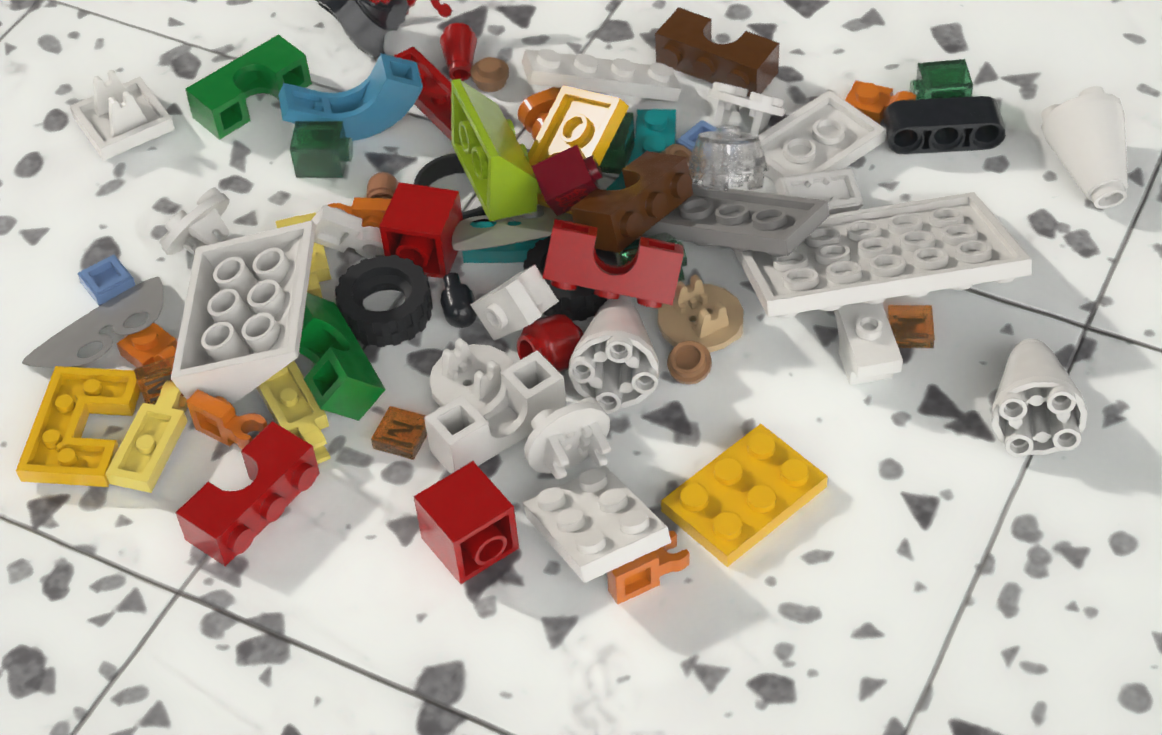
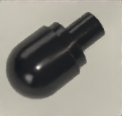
[440,272,477,328]

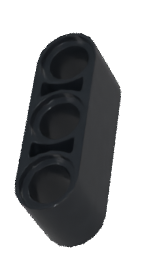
[883,96,1006,154]

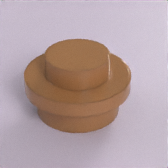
[471,57,509,92]
[667,341,712,385]

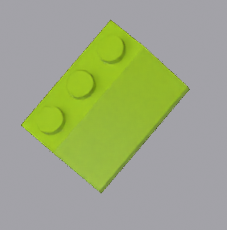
[451,79,542,222]

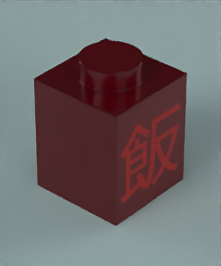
[531,145,603,216]

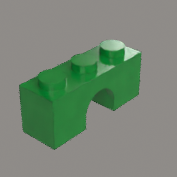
[185,34,312,140]
[299,293,386,421]

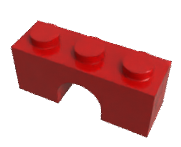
[542,219,684,308]
[175,421,320,567]

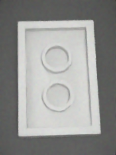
[742,90,886,182]
[522,465,671,583]

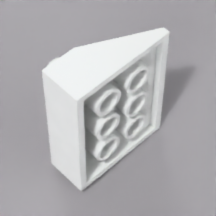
[171,220,316,403]

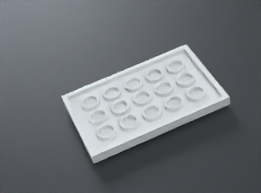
[734,192,1032,318]

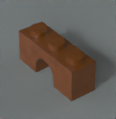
[655,7,780,97]
[571,151,693,253]

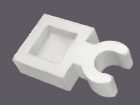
[312,205,383,258]

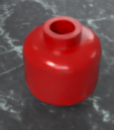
[517,314,583,372]

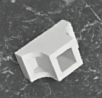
[470,265,559,341]
[834,302,903,385]

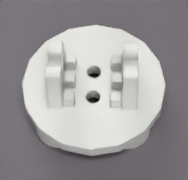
[707,81,786,138]
[159,187,230,255]
[429,338,514,410]
[524,397,611,480]

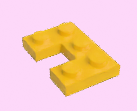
[16,366,144,487]

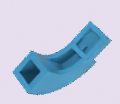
[278,54,423,143]

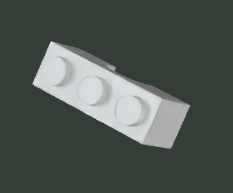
[424,351,566,474]

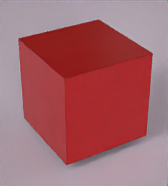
[379,182,463,279]
[413,461,519,585]

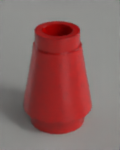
[439,23,477,81]

